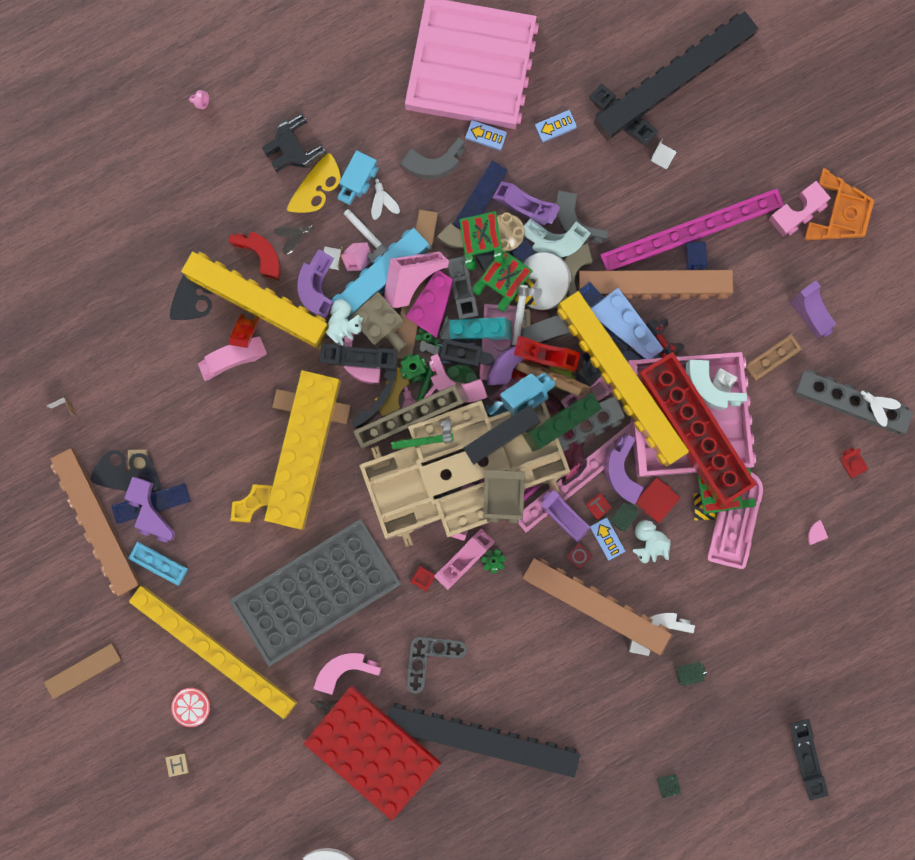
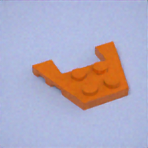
[804,168,874,240]

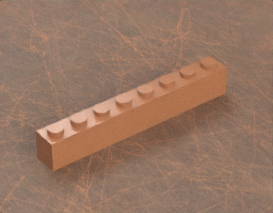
[578,270,733,300]
[50,448,142,596]
[523,558,672,656]

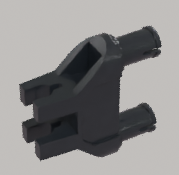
[262,112,327,173]

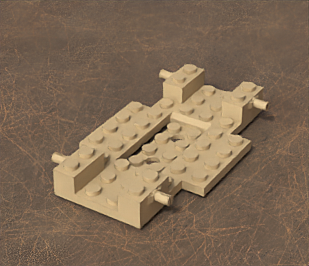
[359,400,570,547]

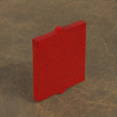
[635,477,680,523]

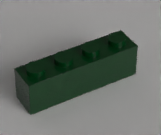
[523,392,602,452]

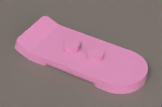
[708,472,763,569]

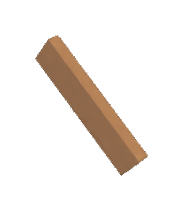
[515,361,590,396]
[272,389,351,425]
[44,643,122,699]

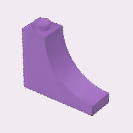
[790,281,837,339]

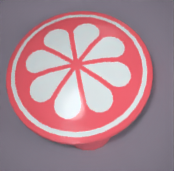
[171,688,210,727]

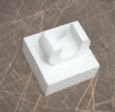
[712,368,737,392]

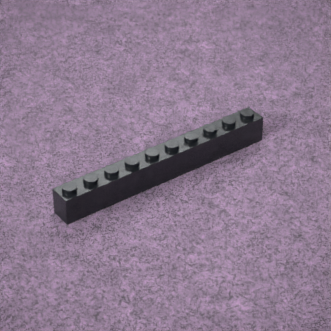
[594,11,759,141]
[387,703,580,778]

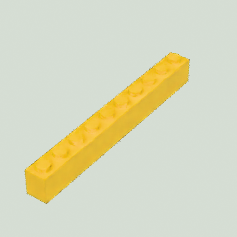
[557,291,689,467]
[129,586,298,719]

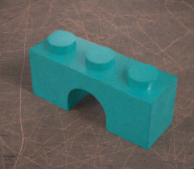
[449,317,511,342]

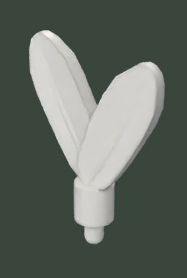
[371,179,400,220]
[861,391,901,426]

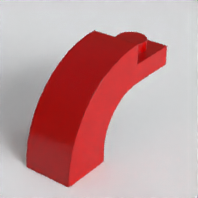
[228,232,281,281]
[514,336,580,372]

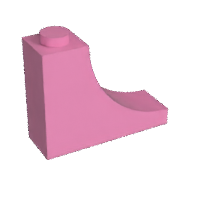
[384,251,449,308]

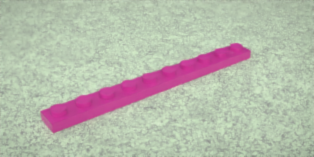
[600,189,784,271]

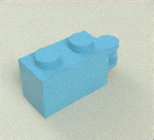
[338,150,379,205]
[500,373,555,415]

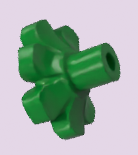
[416,328,439,347]
[481,549,506,574]

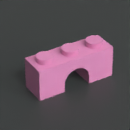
[769,181,831,237]

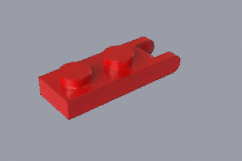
[229,314,260,348]

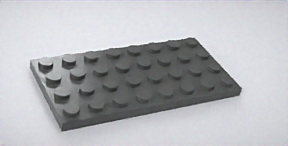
[229,519,401,667]

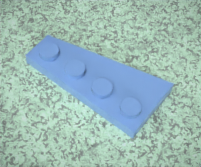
[591,288,663,359]

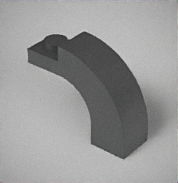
[400,137,466,180]
[556,191,608,245]
[448,256,478,319]
[521,315,571,344]

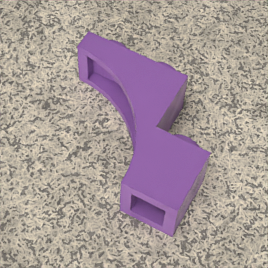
[541,490,590,543]

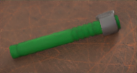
[417,341,442,401]
[392,420,454,449]

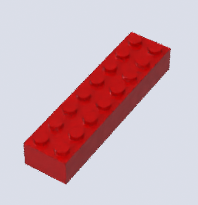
[637,352,757,507]

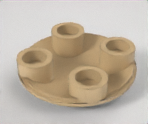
[497,213,525,251]

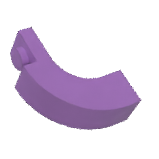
[493,181,560,225]
[298,249,335,319]
[604,434,644,504]

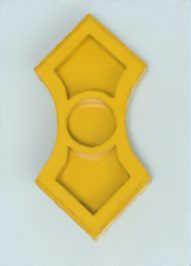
[375,367,410,416]
[230,484,273,523]

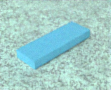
[128,542,188,586]

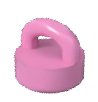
[189,90,209,110]

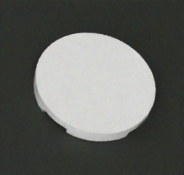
[523,252,571,310]

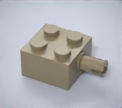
[350,292,407,352]

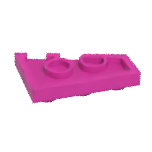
[406,270,454,338]

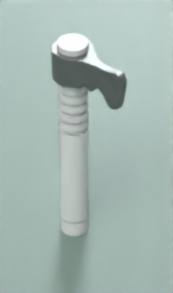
[344,209,388,263]
[512,285,542,345]

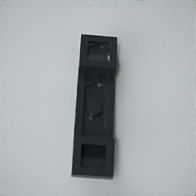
[589,83,659,146]
[320,343,398,369]
[352,364,398,429]
[790,719,829,801]

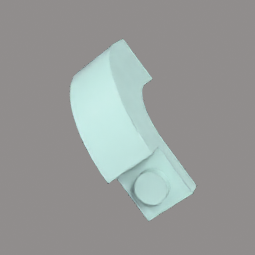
[524,218,591,257]
[686,360,747,410]

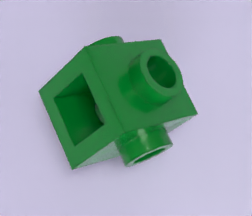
[399,354,428,383]

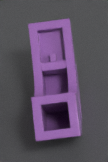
[487,346,523,385]

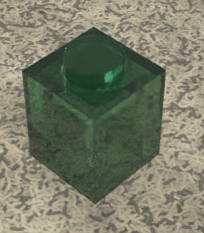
[609,502,639,533]
[675,661,706,686]

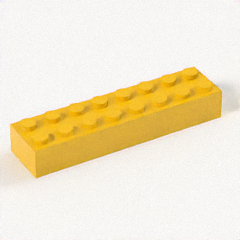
[181,251,328,349]
[264,370,341,530]

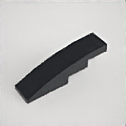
[463,405,541,465]

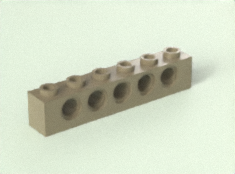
[353,382,468,449]

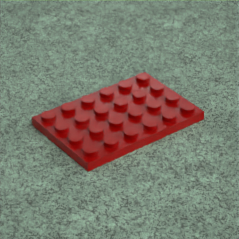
[303,686,441,820]

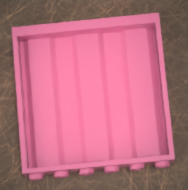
[405,0,539,129]
[628,352,756,477]

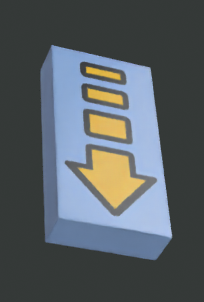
[535,110,577,143]
[465,120,507,151]
[590,518,626,561]

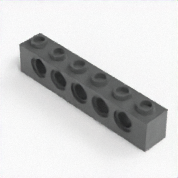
[793,370,914,436]
[558,397,625,452]

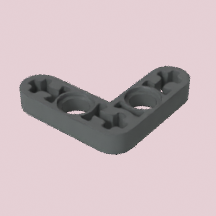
[407,637,467,694]

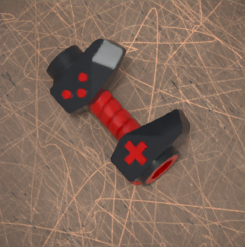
[645,318,685,357]

